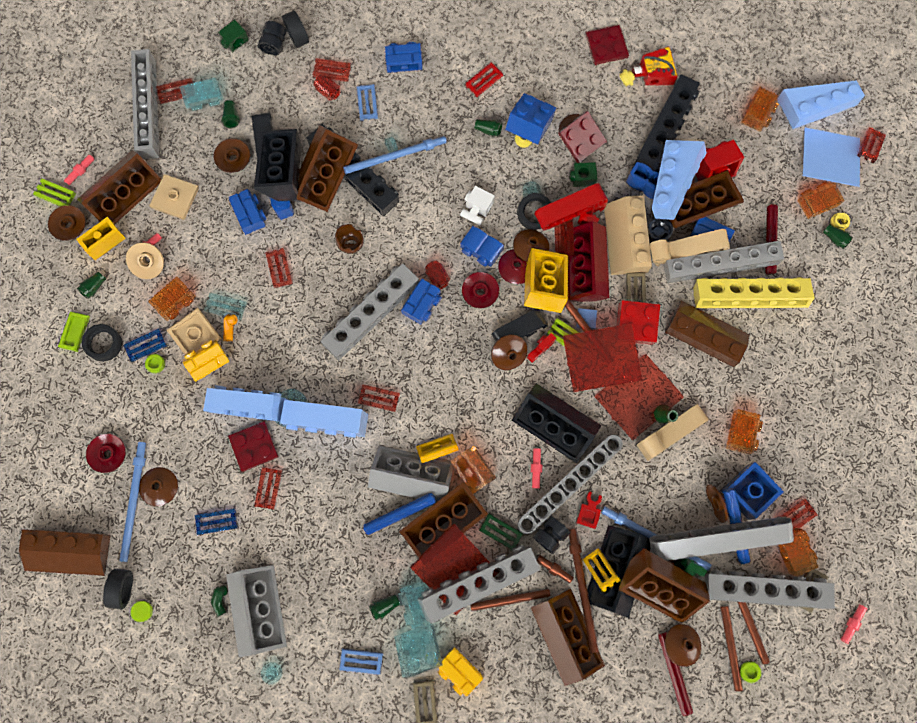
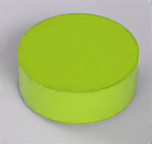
[145,354,165,374]
[131,601,153,622]
[740,661,761,683]

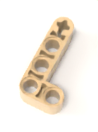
[649,229,730,266]
[637,404,709,461]

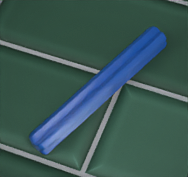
[724,488,750,564]
[363,493,436,535]

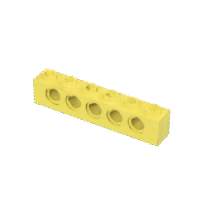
[693,277,815,308]

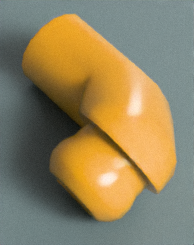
[223,314,238,342]

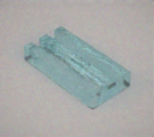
[204,293,247,321]

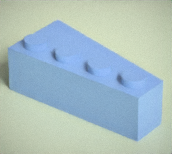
[777,80,865,129]
[652,140,707,220]
[203,385,288,422]
[280,400,368,438]

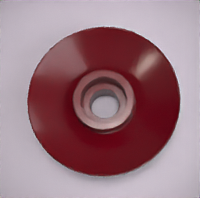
[498,249,527,284]
[462,272,499,309]
[86,434,126,473]

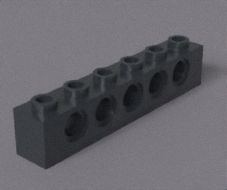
[632,74,700,172]
[306,124,399,217]

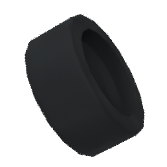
[282,10,309,48]
[517,193,551,230]
[81,324,122,362]
[103,568,133,610]

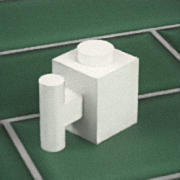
[460,186,495,225]

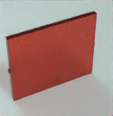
[563,323,642,392]
[594,354,684,441]
[410,524,499,615]

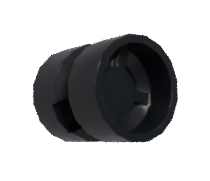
[257,21,287,56]
[648,219,673,244]
[533,516,571,555]

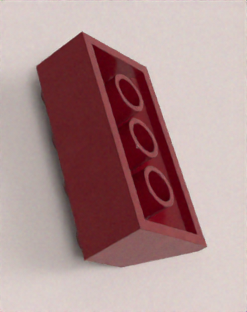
[563,221,609,302]

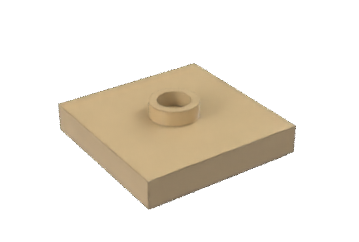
[149,174,199,220]
[167,308,222,354]

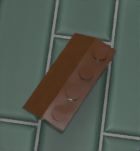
[297,125,358,212]
[77,150,162,224]
[667,171,744,228]
[665,300,750,367]
[399,482,488,565]
[19,529,111,576]
[619,548,710,623]
[530,589,605,686]

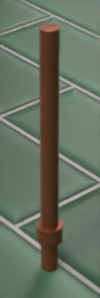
[569,529,599,653]

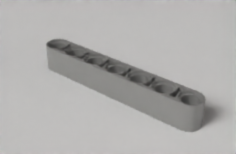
[517,435,623,534]
[649,517,794,561]

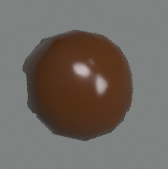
[335,224,364,254]

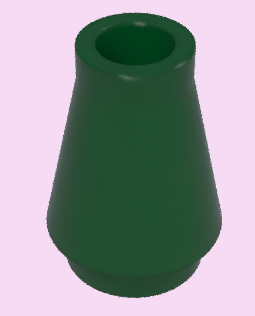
[221,100,240,128]
[474,119,502,138]
[823,224,853,250]
[77,272,106,299]
[654,404,678,424]
[369,594,400,621]

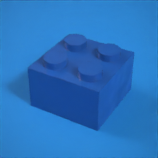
[505,93,556,145]
[721,462,784,520]

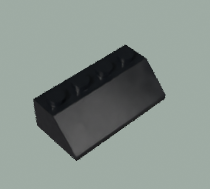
[254,129,301,201]
[511,383,602,463]
[587,525,651,618]

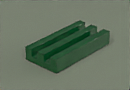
[479,513,523,550]

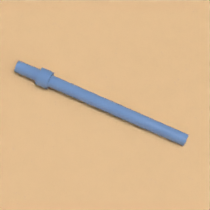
[343,136,446,174]
[119,442,146,562]
[601,506,711,571]

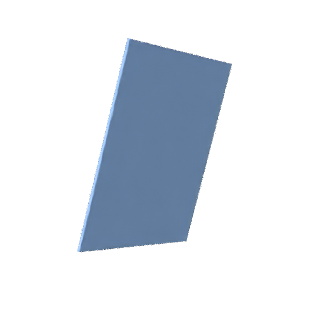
[803,128,860,187]

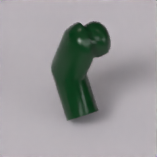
[211,585,228,617]

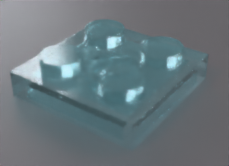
[394,624,443,678]

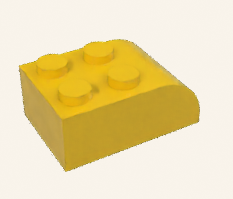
[524,248,568,313]

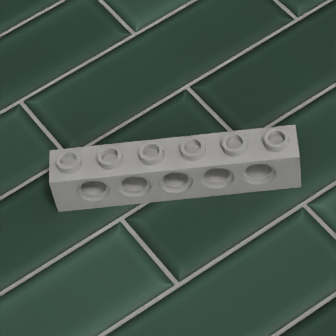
[131,49,160,159]
[664,241,784,283]
[321,264,419,361]
[417,545,540,623]
[705,570,835,609]

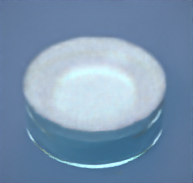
[384,137,398,153]
[522,182,541,197]
[261,662,283,684]

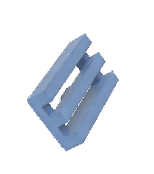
[357,85,378,121]
[339,649,383,675]

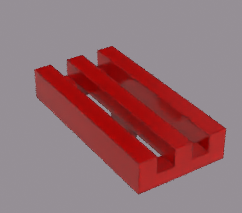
[465,62,503,97]

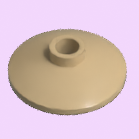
[126,242,164,279]

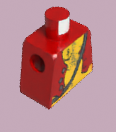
[632,46,678,86]

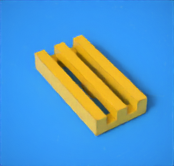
[416,434,459,463]
[582,548,620,592]

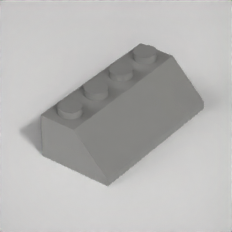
[368,445,455,502]
[226,565,287,657]

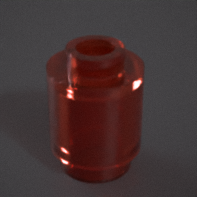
[313,75,340,101]
[425,260,450,289]

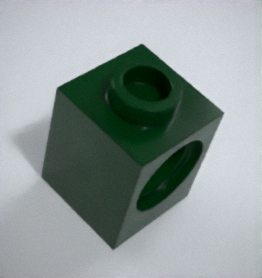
[218,19,249,52]
[569,162,598,187]

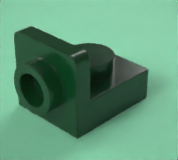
[674,558,707,577]

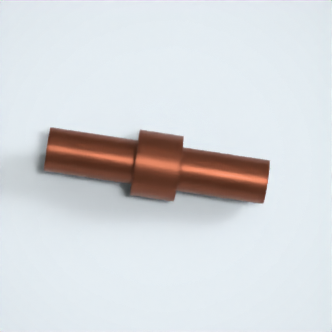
[537,555,574,584]

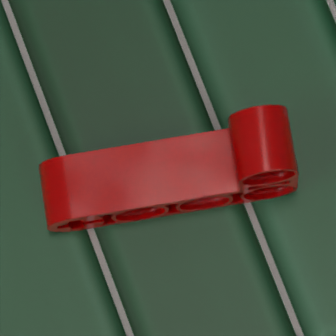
[534,183,608,231]

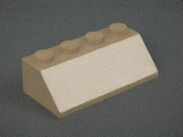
[604,196,652,275]

